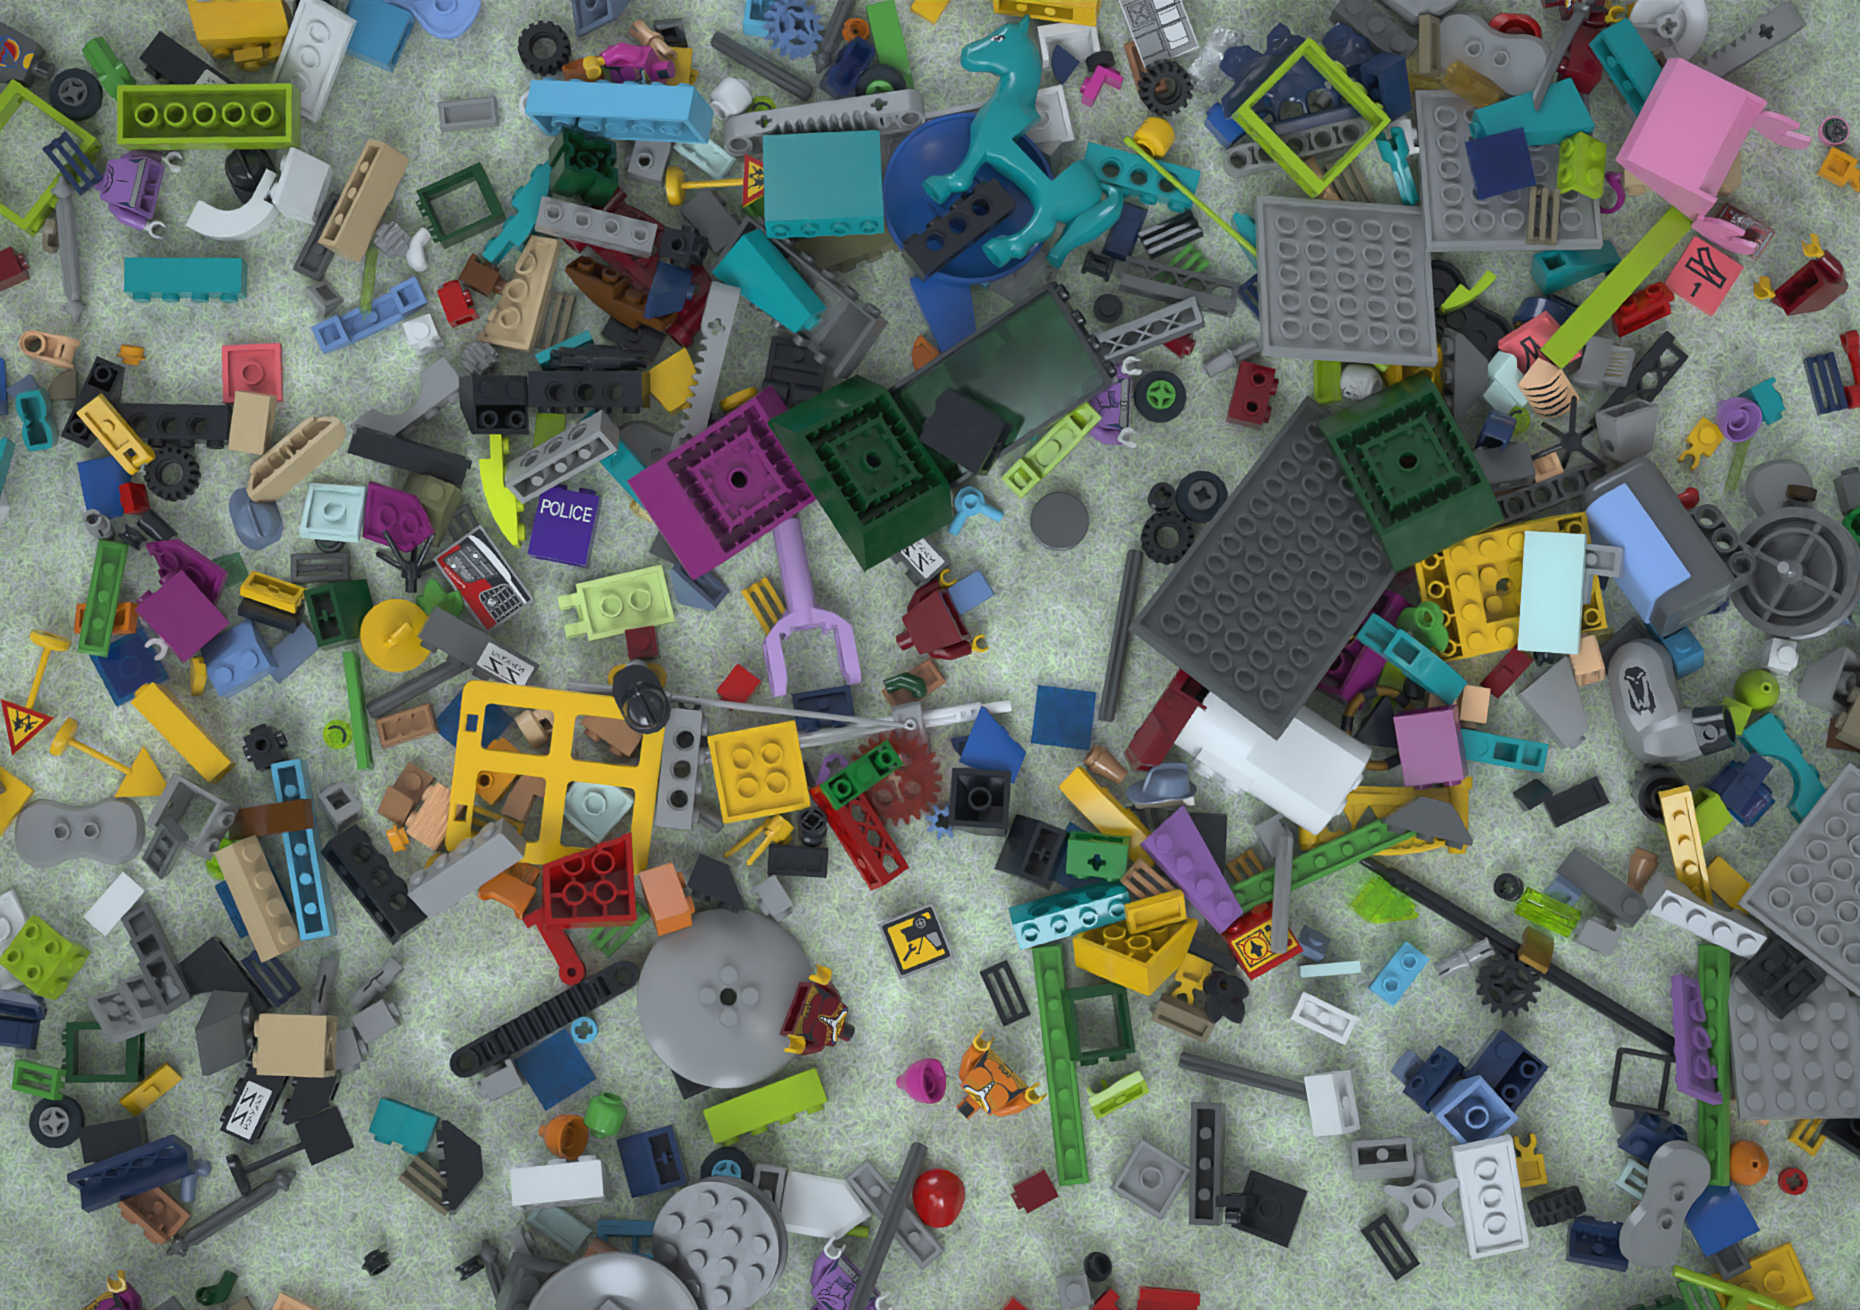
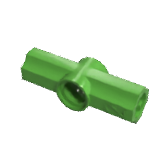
[82,36,136,101]

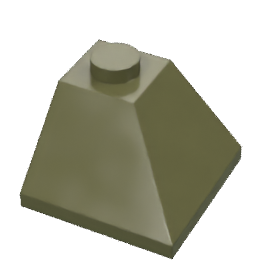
[402,473,463,548]

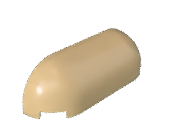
[246,416,346,503]

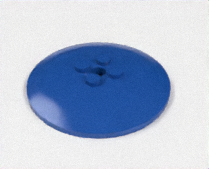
[882,113,1054,284]

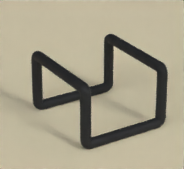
[1609,1047,1676,1117]

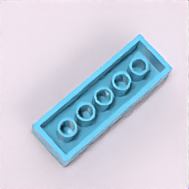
[525,77,714,144]

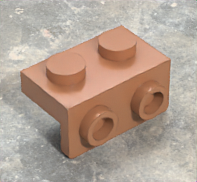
[117,1186,193,1245]

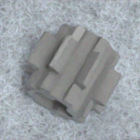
[373,221,412,260]
[461,340,500,375]

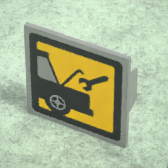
[878,902,955,980]

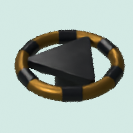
[1340,685,1415,771]

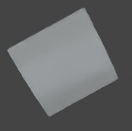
[88,975,170,1044]

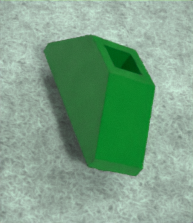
[819,740,904,811]

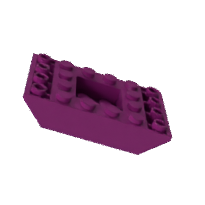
[627,385,817,581]

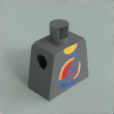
[0,22,55,88]

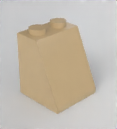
[252,1013,338,1078]

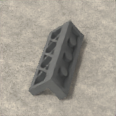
[1118,256,1240,318]
[1091,296,1205,370]

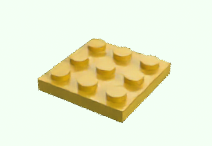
[707,720,811,824]

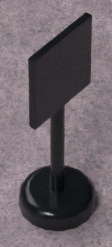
[226,1106,354,1195]

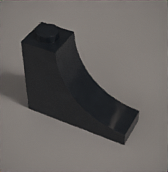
[179,937,273,1014]

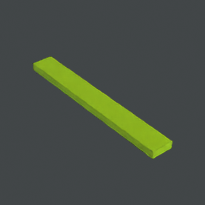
[1540,205,1693,370]

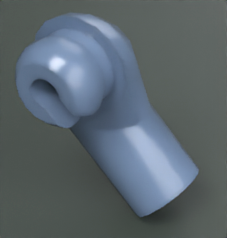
[180,1158,212,1202]

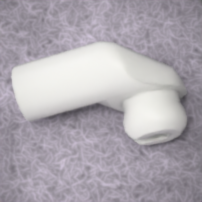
[406,227,432,272]

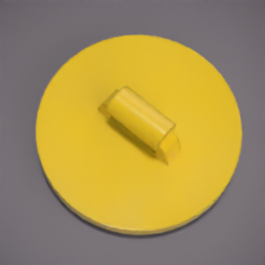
[360,599,430,673]

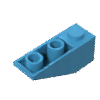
[1640,617,1704,680]

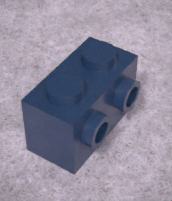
[1360,51,1412,124]

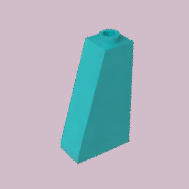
[1469,78,1595,149]
[712,228,827,333]

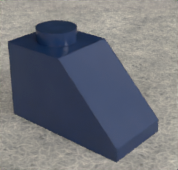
[643,261,696,319]

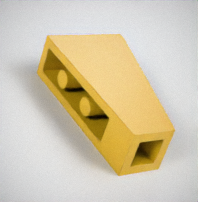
[989,0,1101,27]
[131,682,237,784]

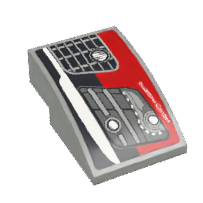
[432,524,535,634]

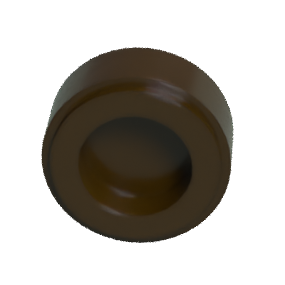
[1785,485,1817,502]

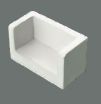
[1036,22,1100,68]
[1287,991,1358,1045]
[1304,1070,1360,1137]

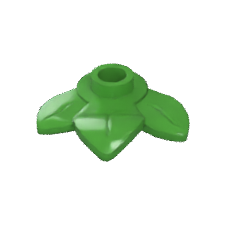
[416,578,464,620]
[1396,601,1449,652]

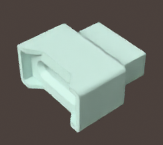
[1480,351,1528,414]

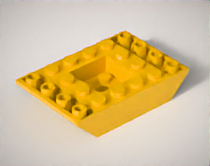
[1414,512,1608,662]

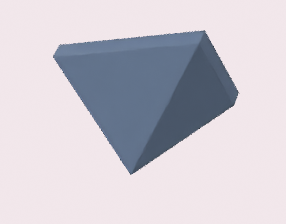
[669,560,730,611]

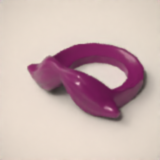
[1600,171,1626,214]

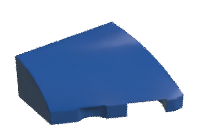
[77,453,136,521]
[959,705,1027,784]

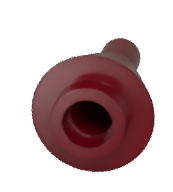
[1162,332,1196,359]

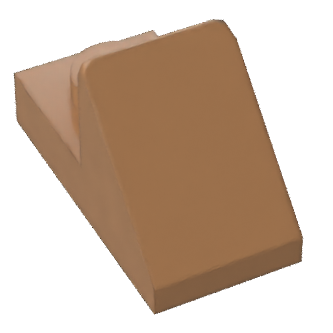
[378,762,435,827]

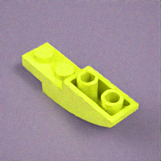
[479,435,526,549]

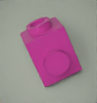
[1079,65,1124,108]

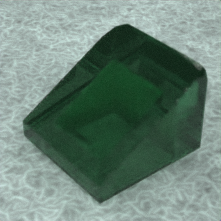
[212,552,249,590]

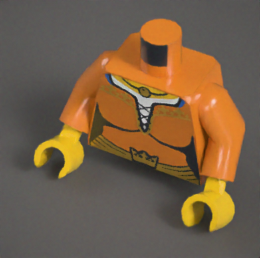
[956,1029,1047,1120]

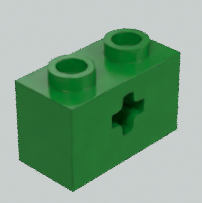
[1066,831,1130,882]

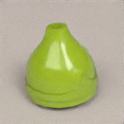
[1734,669,1780,714]

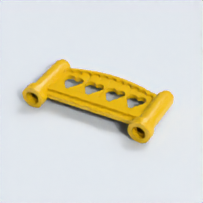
[1298,777,1473,856]

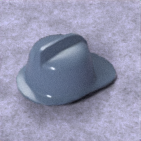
[229,487,283,551]
[1126,762,1197,804]

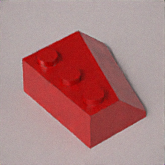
[542,832,636,930]

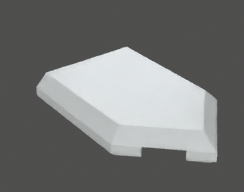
[780,1171,871,1240]

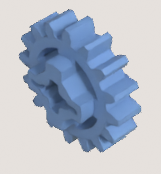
[762,0,824,60]

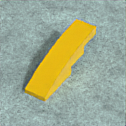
[1058,766,1156,868]

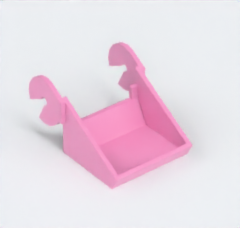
[1615,57,1812,255]

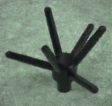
[1531,395,1607,470]
[376,530,437,593]

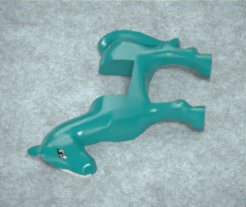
[922,14,1124,269]

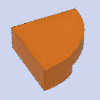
[912,334,940,370]

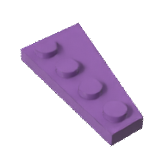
[1139,805,1244,934]
[1670,974,1723,1105]

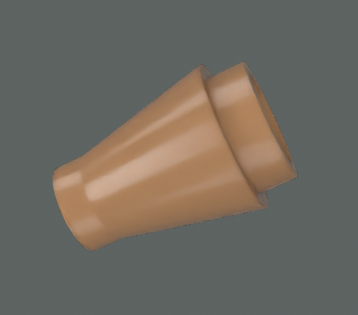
[1083,744,1128,785]
[1627,847,1659,894]

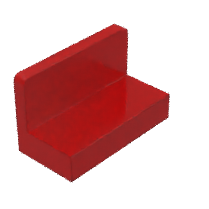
[1136,1285,1201,1310]

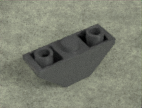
[1440,328,1488,421]
[1380,796,1473,850]

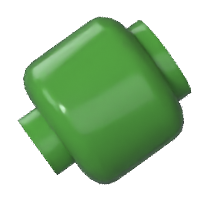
[584,1092,627,1139]

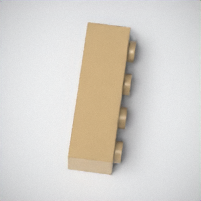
[318,139,410,263]
[214,835,303,963]

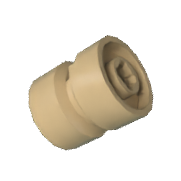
[514,709,554,750]

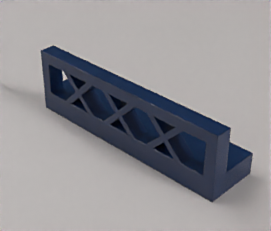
[67,1134,195,1213]

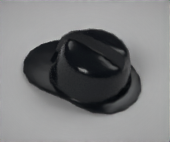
[225,149,277,204]
[612,665,671,734]

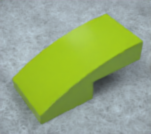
[1437,270,1497,315]

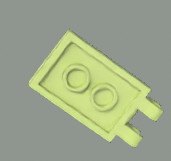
[557,564,675,642]

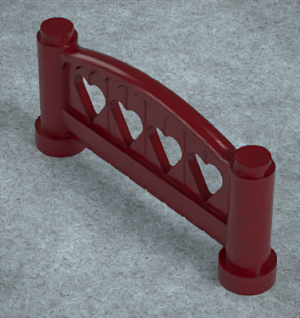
[560,186,725,350]

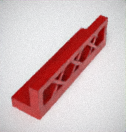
[808,771,910,890]

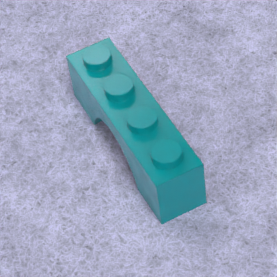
[1737,712,1827,824]

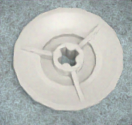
[1629,0,1708,69]

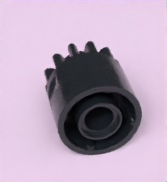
[1629,763,1686,824]

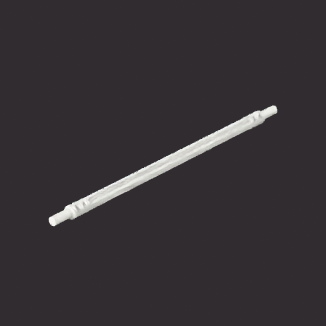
[616,700,1012,771]

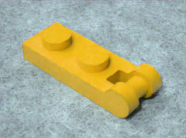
[76,393,156,475]

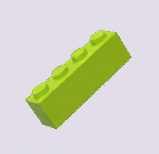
[703,1067,829,1147]

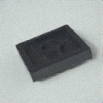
[1231,1170,1308,1248]

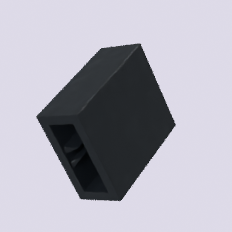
[919,388,1015,476]

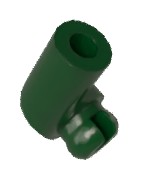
[883,672,927,699]

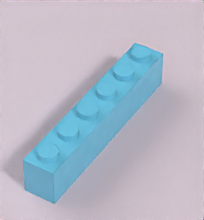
[270,759,337,941]

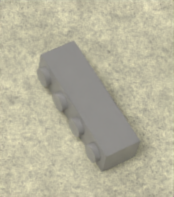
[407,817,526,919]

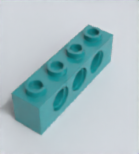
[1083,142,1201,213]
[1008,880,1131,950]

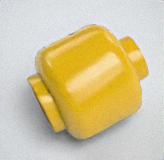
[1132,117,1175,160]

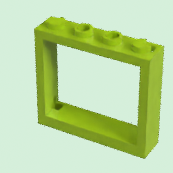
[1231,37,1391,199]
[0,79,103,237]

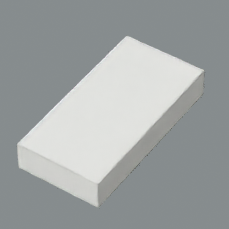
[84,872,147,937]

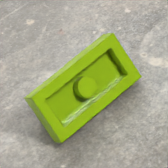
[1086,1070,1149,1120]

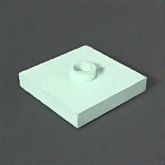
[299,482,368,543]
[563,781,635,844]

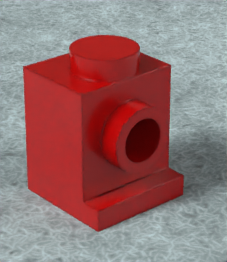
[437,280,480,328]

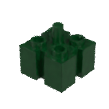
[548,126,619,208]

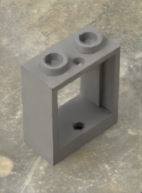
[144,773,240,861]

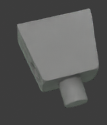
[1595,398,1658,468]

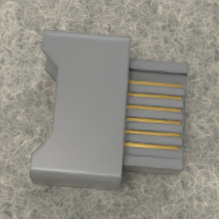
[1572,335,1636,392]

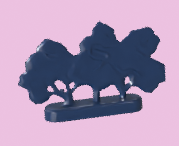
[1219,22,1378,136]

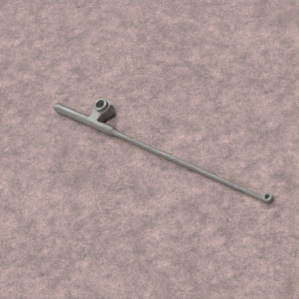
[567,659,917,731]

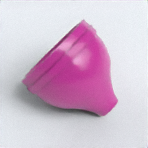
[896,1058,946,1104]

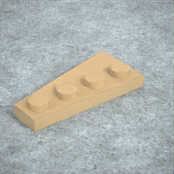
[475,235,562,353]

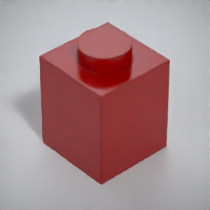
[716,663,762,711]

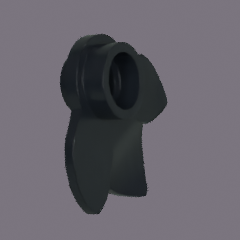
[1203,970,1249,1024]

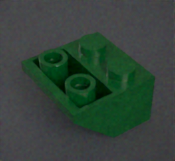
[303,579,374,651]

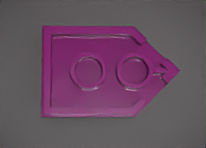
[362,481,436,553]
[145,539,229,606]

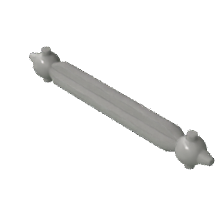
[51,176,87,323]

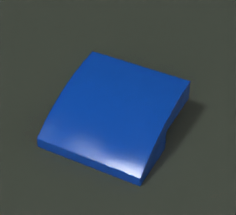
[1684,1180,1760,1257]

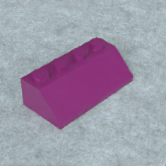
[1315,589,1414,710]

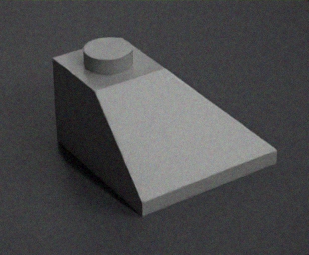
[1797,646,1860,715]

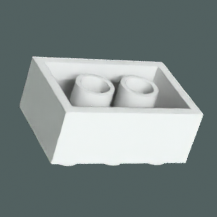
[510,1155,611,1212]

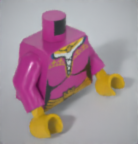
[583,42,675,85]

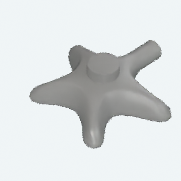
[1384,1153,1460,1232]

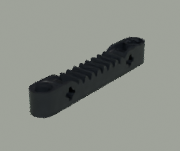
[449,961,640,1078]

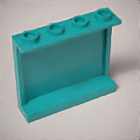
[763,130,884,239]

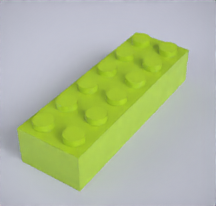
[117,83,301,151]

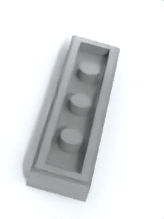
[845,1158,945,1270]

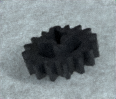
[1475,951,1541,1017]

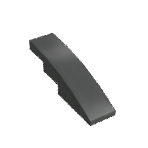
[120,903,192,1015]

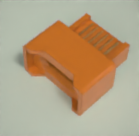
[477,862,541,920]

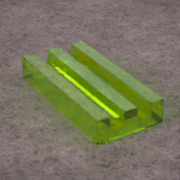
[1514,887,1582,938]

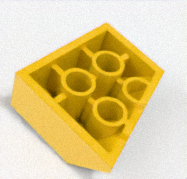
[186,0,293,59]
[1073,918,1198,996]

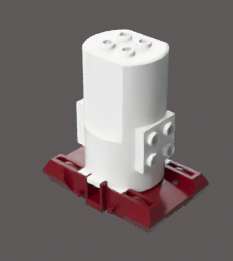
[1123,668,1372,836]

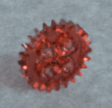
[849,729,943,826]

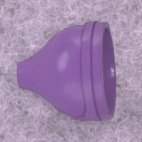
[1716,397,1762,442]

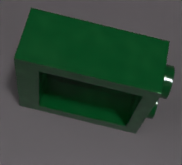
[416,162,507,249]
[1060,982,1136,1066]
[61,1022,145,1083]

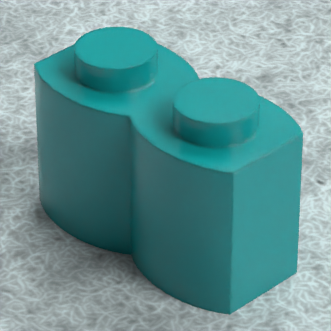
[15,387,58,452]
[368,1096,441,1156]

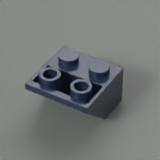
[1459,1029,1549,1112]
[616,1123,690,1198]

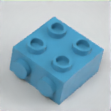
[345,0,416,73]

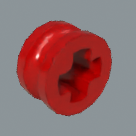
[1778,1168,1808,1195]

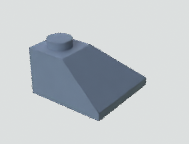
[571,0,631,37]

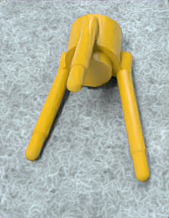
[723,814,794,876]

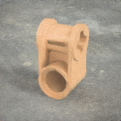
[19,330,81,370]

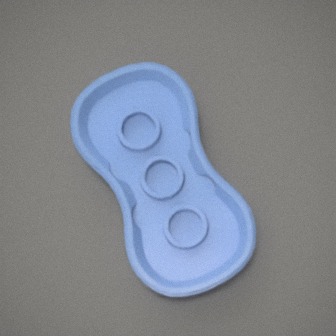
[382,0,481,39]

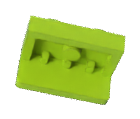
[1556,131,1607,200]

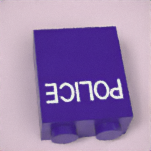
[527,483,602,569]

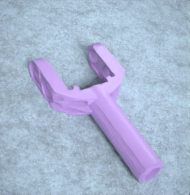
[762,518,861,697]

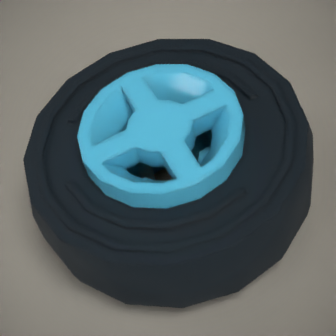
[700,1147,754,1183]

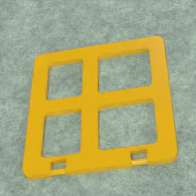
[445,679,665,876]

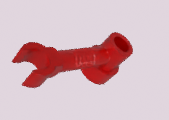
[1840,330,1860,409]

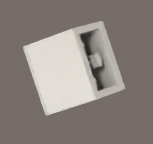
[271,147,335,225]

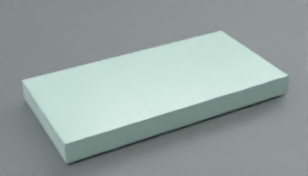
[1518,531,1587,654]

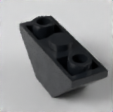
[61,356,125,448]
[281,1070,342,1125]
[436,1120,484,1216]

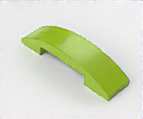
[1001,402,1103,499]

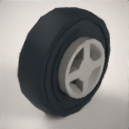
[29,1095,85,1149]

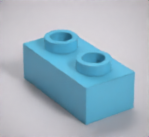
[1367,941,1430,1007]

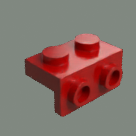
[1611,281,1675,338]

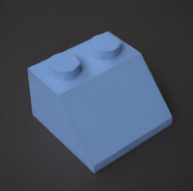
[200,619,279,698]
[1428,1075,1519,1145]

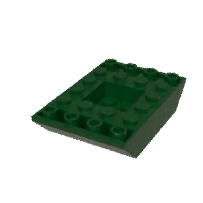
[1316,371,1504,573]
[767,375,953,572]

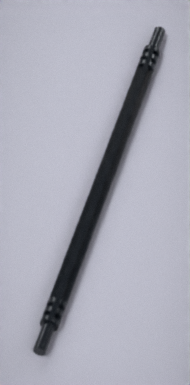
[1358,856,1675,1057]

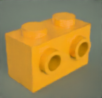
[476,737,522,807]

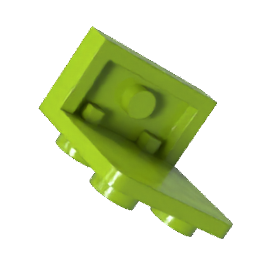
[0,915,91,1001]

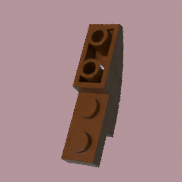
[565,255,678,331]

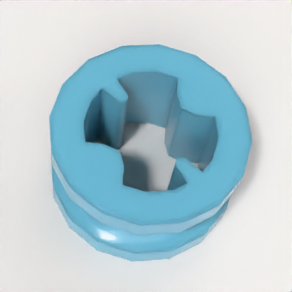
[571,1017,599,1044]

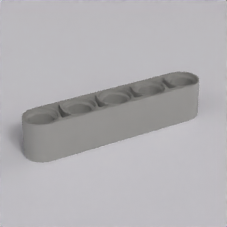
[1223,119,1364,178]

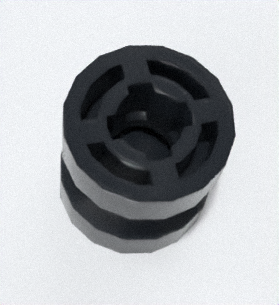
[797,807,827,847]

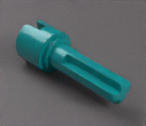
[1375,127,1419,206]

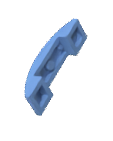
[311,276,428,354]

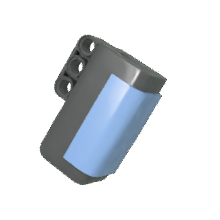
[1579,457,1756,637]

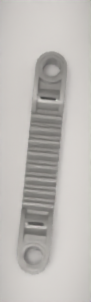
[1622,0,1807,125]
[724,89,925,156]
[669,281,741,452]

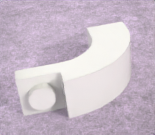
[185,169,280,242]

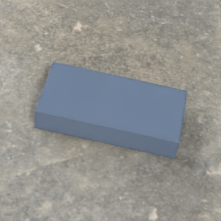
[269,622,320,684]

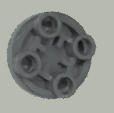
[1030,492,1089,551]

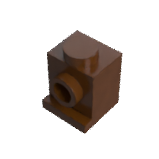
[458,253,508,300]

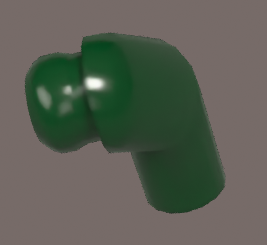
[195,1270,239,1306]

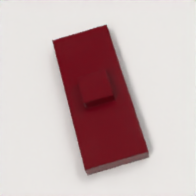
[1480,644,1534,699]

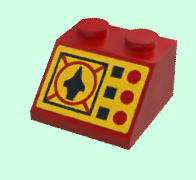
[1221,901,1303,981]

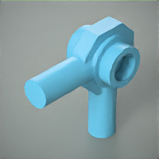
[947,485,1004,536]

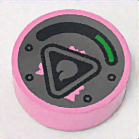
[1818,116,1850,147]

